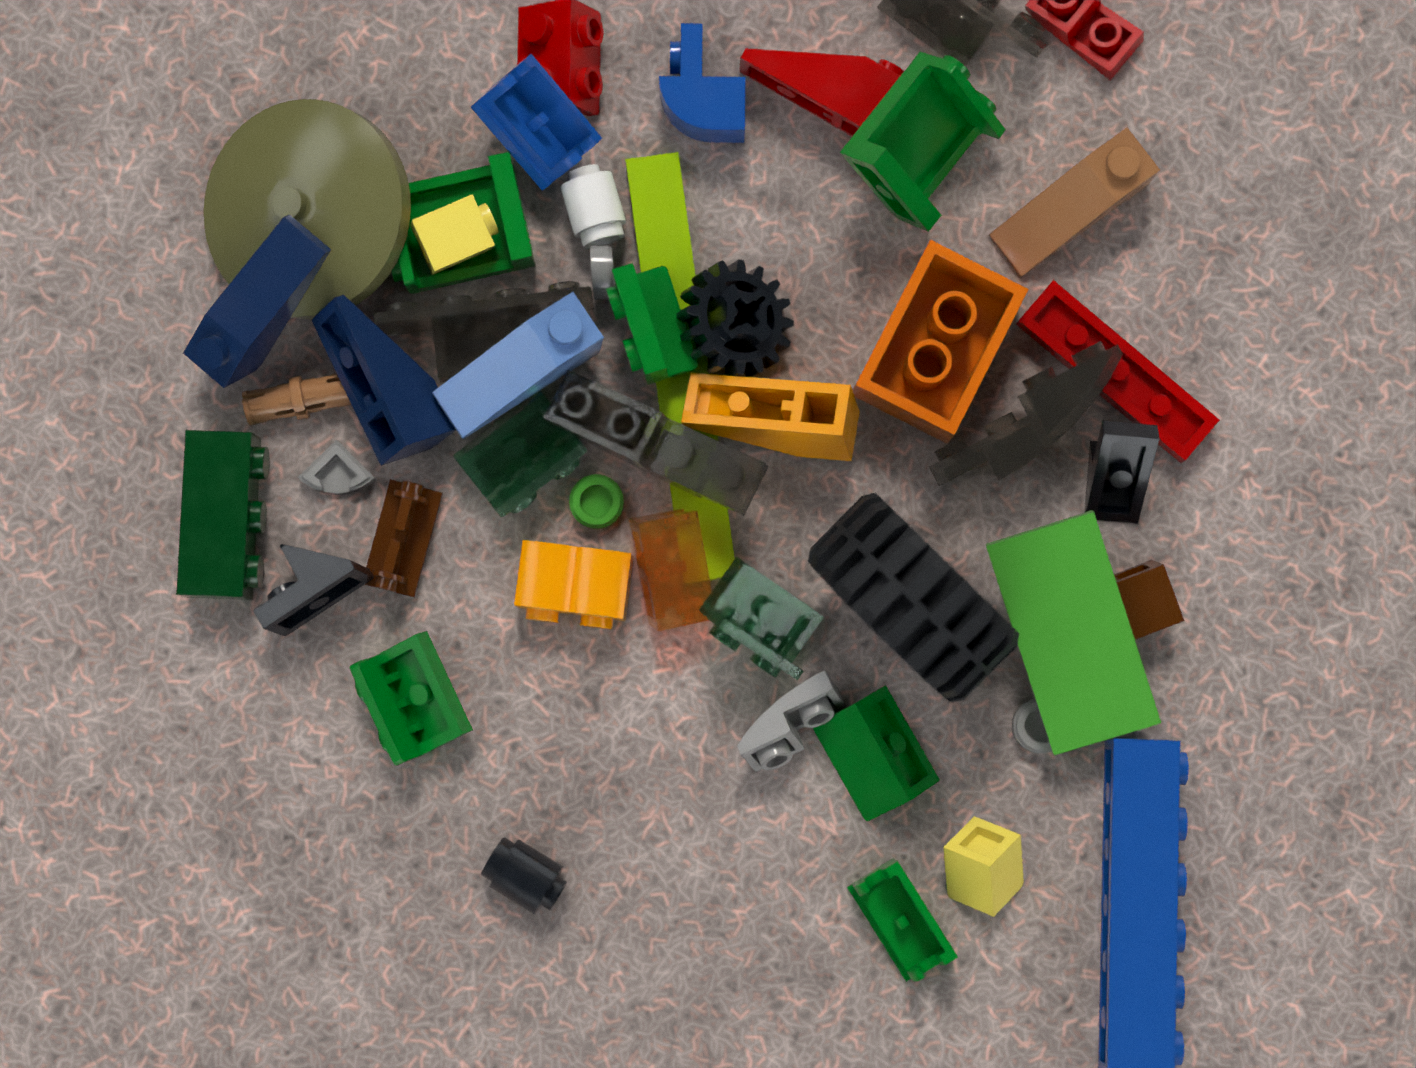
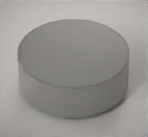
[590,245,615,300]
[1012,699,1052,753]

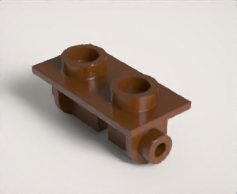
[365,479,443,598]

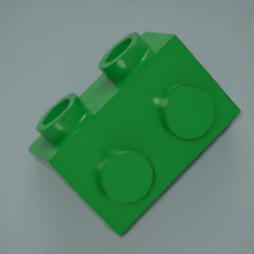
[606,263,698,385]
[350,631,473,766]

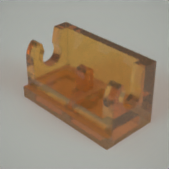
[629,509,717,631]

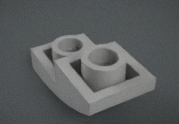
[737,670,846,772]

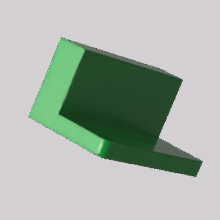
[813,685,940,821]

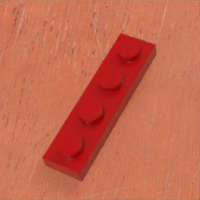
[1016,280,1220,463]

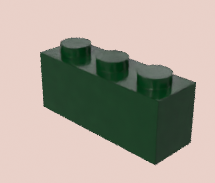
[176,430,270,600]

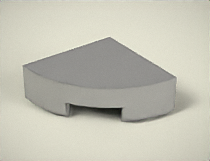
[298,439,376,495]

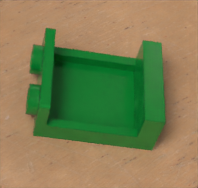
[840,51,1006,232]
[391,152,536,294]

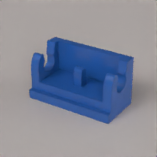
[471,54,602,191]

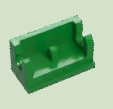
[847,858,958,982]

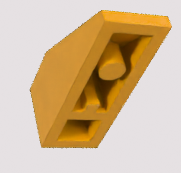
[681,373,860,461]

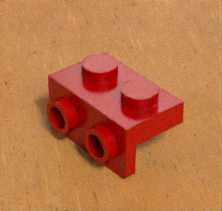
[517,0,604,116]

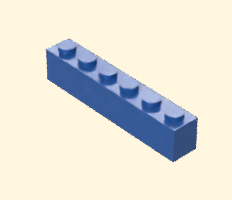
[1098,738,1189,1068]

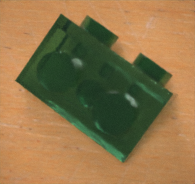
[453,391,587,517]
[699,556,824,680]

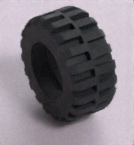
[808,493,1019,703]

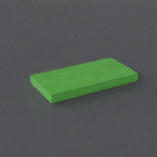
[986,510,1161,756]

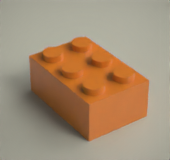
[853,239,1029,444]

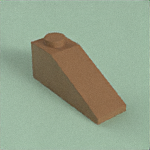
[989,127,1160,278]

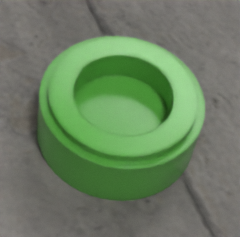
[569,474,624,529]

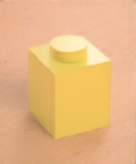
[410,194,499,275]

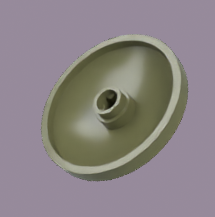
[203,99,411,319]

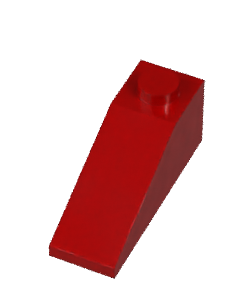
[739,48,904,136]

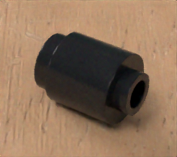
[481,837,567,915]

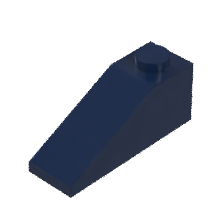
[183,214,331,388]
[311,295,456,466]

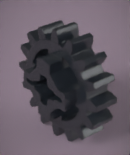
[676,259,794,377]

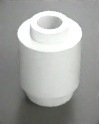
[560,164,626,249]

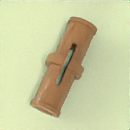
[242,373,352,426]

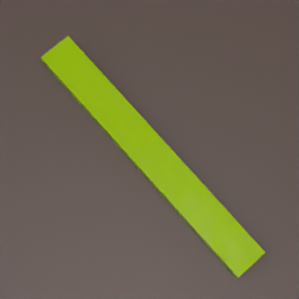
[625,152,737,584]

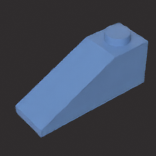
[432,292,604,439]

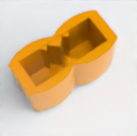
[514,540,634,630]

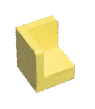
[943,816,1024,917]

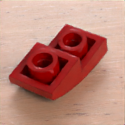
[1025,0,1144,81]

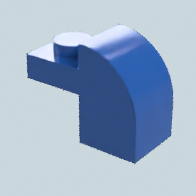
[659,23,745,143]

